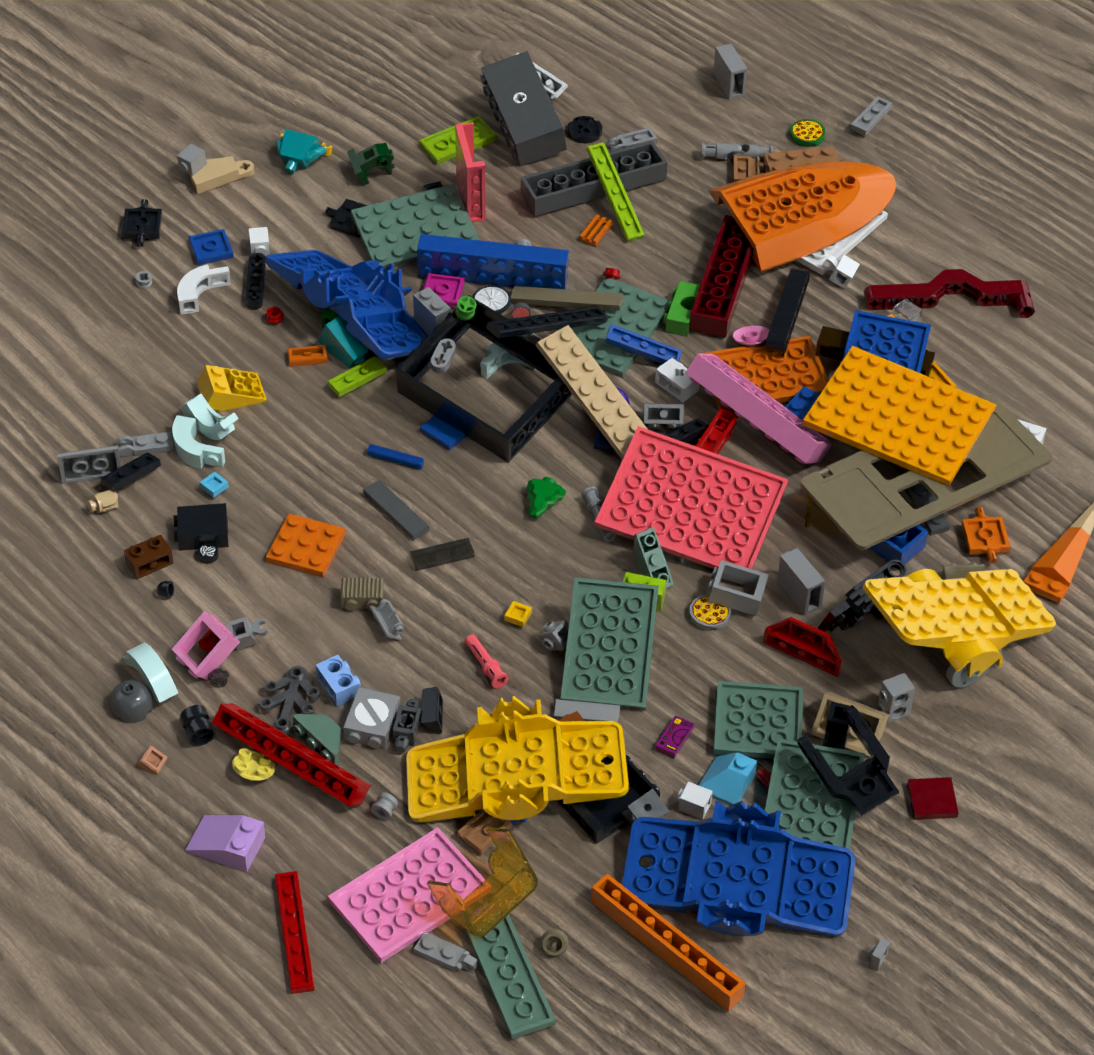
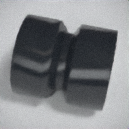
[179,705,216,746]

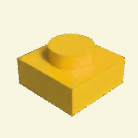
[504,601,532,627]

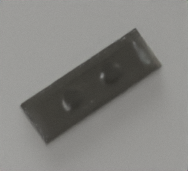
[410,538,475,571]

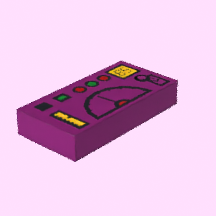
[655,715,695,758]

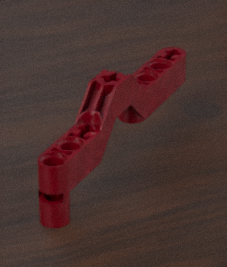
[863,269,1035,318]

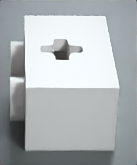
[655,358,699,402]

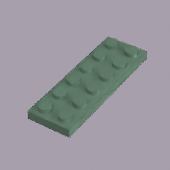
[463,908,556,1039]

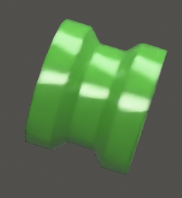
[455,296,476,321]

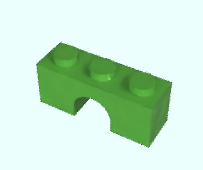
[663,281,700,337]

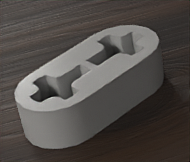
[431,339,456,373]

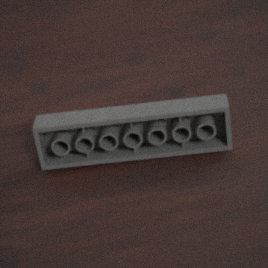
[520,141,668,216]

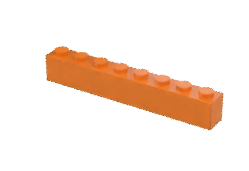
[591,873,746,1012]

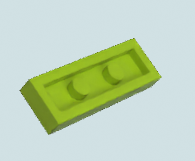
[328,356,387,397]

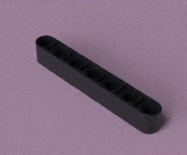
[766,267,810,354]

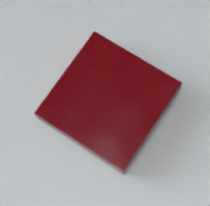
[907,777,959,820]

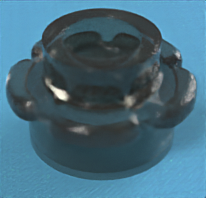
[208,668,229,688]

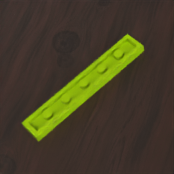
[586,142,645,242]

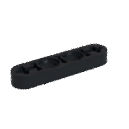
[245,253,266,310]

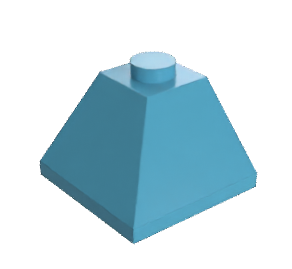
[698,752,757,806]

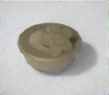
[540,929,569,957]

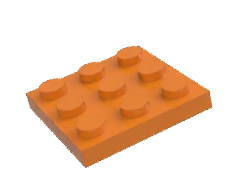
[266,513,346,578]

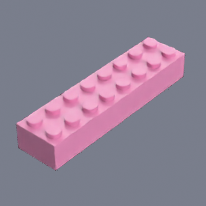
[686,354,833,464]

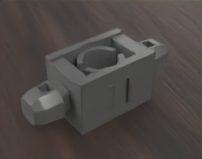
[393,699,421,752]

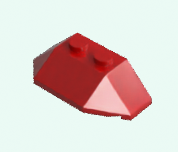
[763,617,842,677]

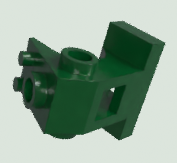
[347,143,395,186]

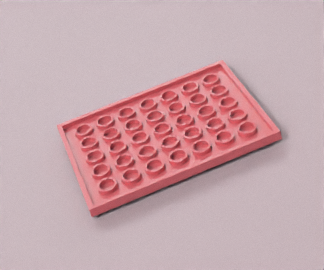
[594,426,789,569]

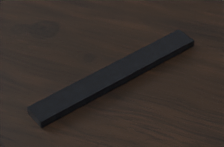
[486,307,608,338]

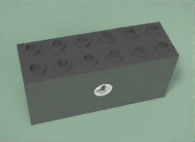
[480,51,567,166]

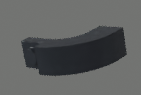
[822,701,850,750]

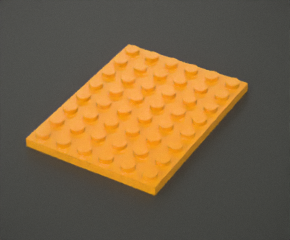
[802,346,996,486]

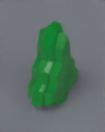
[526,477,566,519]

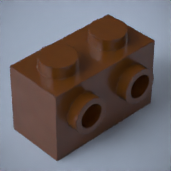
[124,534,174,580]

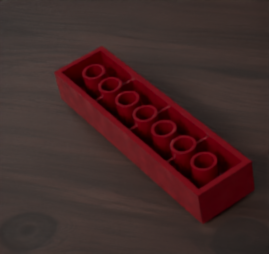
[689,215,754,338]

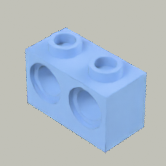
[316,655,361,707]

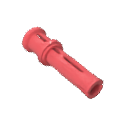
[464,634,509,689]

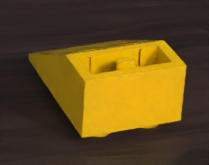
[196,365,267,411]

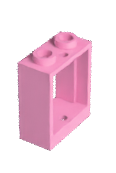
[172,611,240,680]

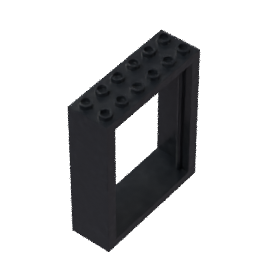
[396,295,572,463]

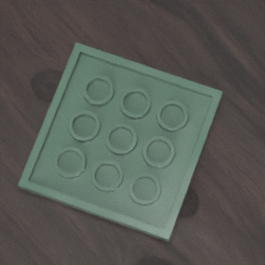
[713,681,803,759]

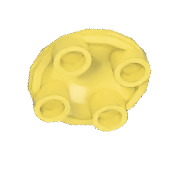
[232,748,276,781]

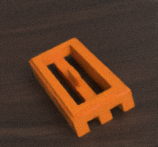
[580,214,613,246]
[288,345,328,367]

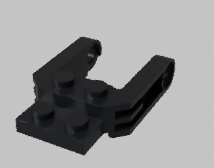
[817,560,907,633]
[796,705,899,817]

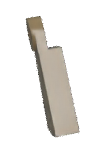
[189,156,255,194]

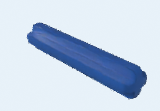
[367,444,424,469]

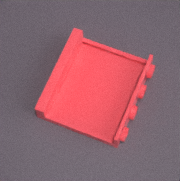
[455,122,486,222]

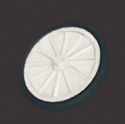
[473,285,511,313]

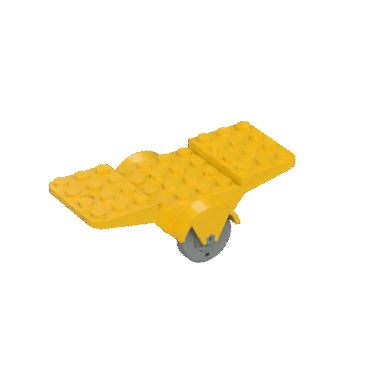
[863,569,1056,688]

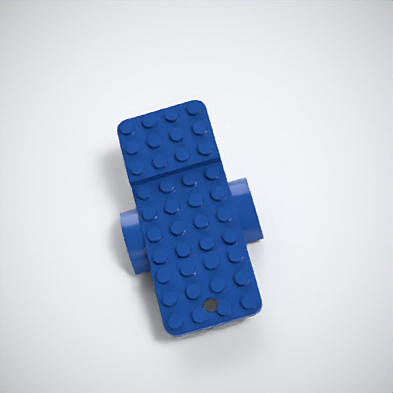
[265,250,428,360]
[622,801,855,937]

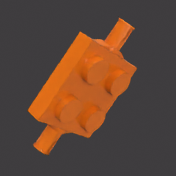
[961,506,1011,564]

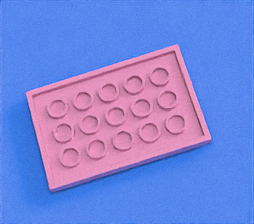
[328,827,492,963]

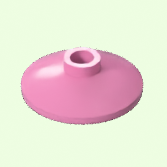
[733,326,770,346]

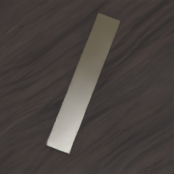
[510,286,624,311]

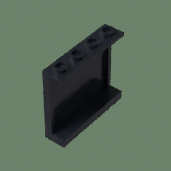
[557,755,660,844]

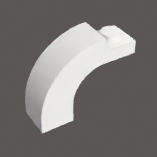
[177,265,231,315]

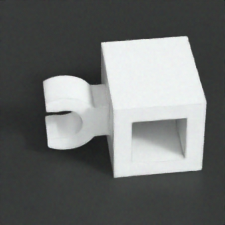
[822,255,860,289]

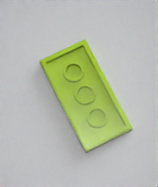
[419,116,498,165]

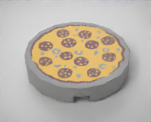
[689,594,731,631]

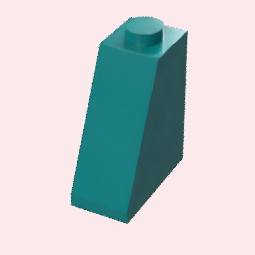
[317,316,368,368]

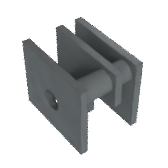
[621,789,669,827]

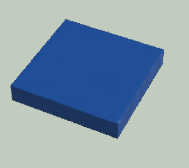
[188,229,234,265]
[420,416,467,451]

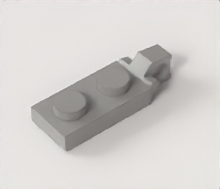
[414,932,477,973]

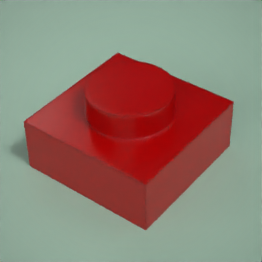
[198,628,221,652]

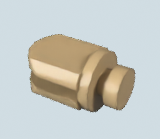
[87,490,118,513]

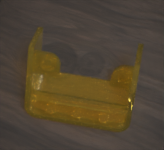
[426,827,538,937]

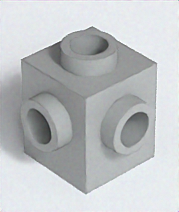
[538,620,569,652]

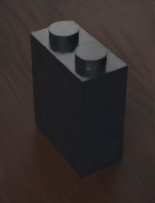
[173,503,229,551]

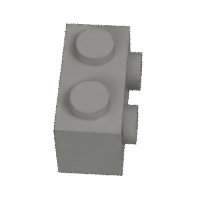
[643,403,684,428]

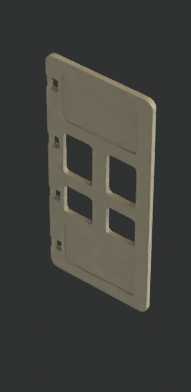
[801,395,1053,550]

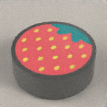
[511,303,530,318]

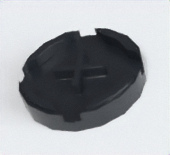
[567,116,602,144]

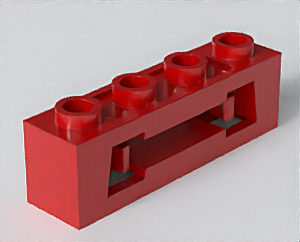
[696,407,739,455]

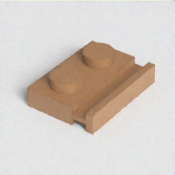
[733,155,760,182]
[457,809,512,855]

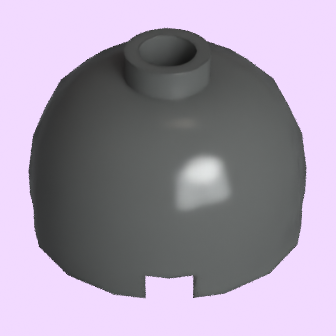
[110,680,153,723]

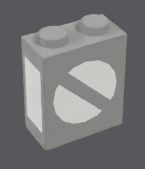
[344,687,400,749]

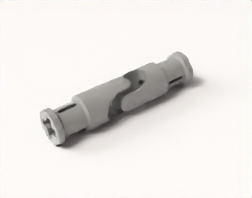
[701,143,773,160]

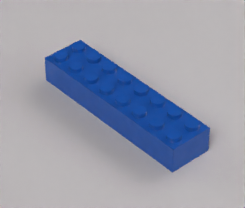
[417,234,569,289]

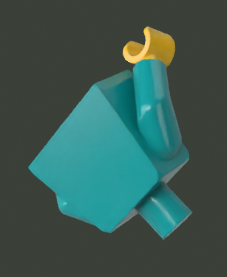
[276,129,332,174]

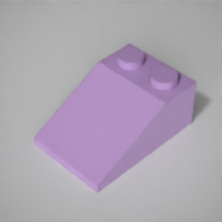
[185,815,265,872]

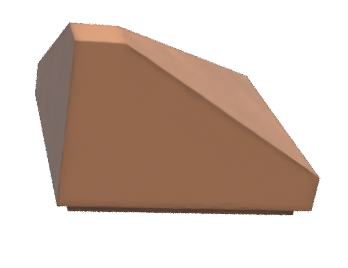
[135,745,168,775]

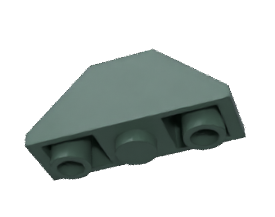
[633,527,674,588]
[293,714,341,766]

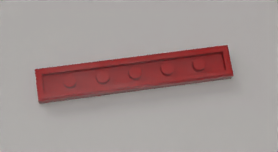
[275,871,315,994]

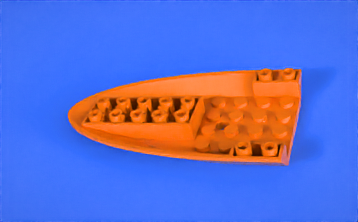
[709,162,896,272]

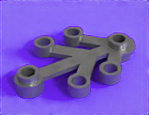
[260,666,320,736]

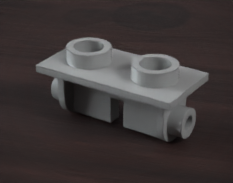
[370,599,404,641]

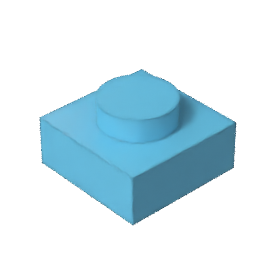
[200,472,229,498]

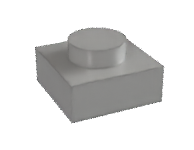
[868,938,890,971]

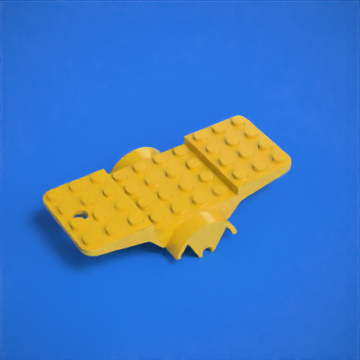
[406,696,629,822]

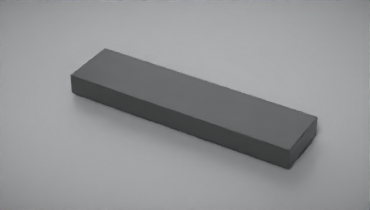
[363,480,429,541]

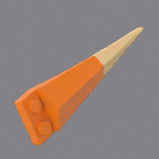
[1023,502,1094,604]

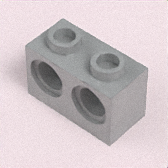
[877,673,915,723]

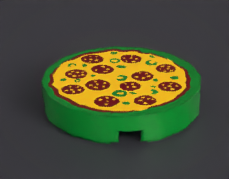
[790,119,826,147]

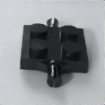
[122,199,162,247]
[325,199,368,238]

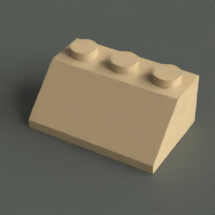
[811,692,890,757]

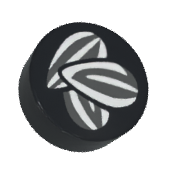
[198,543,219,564]

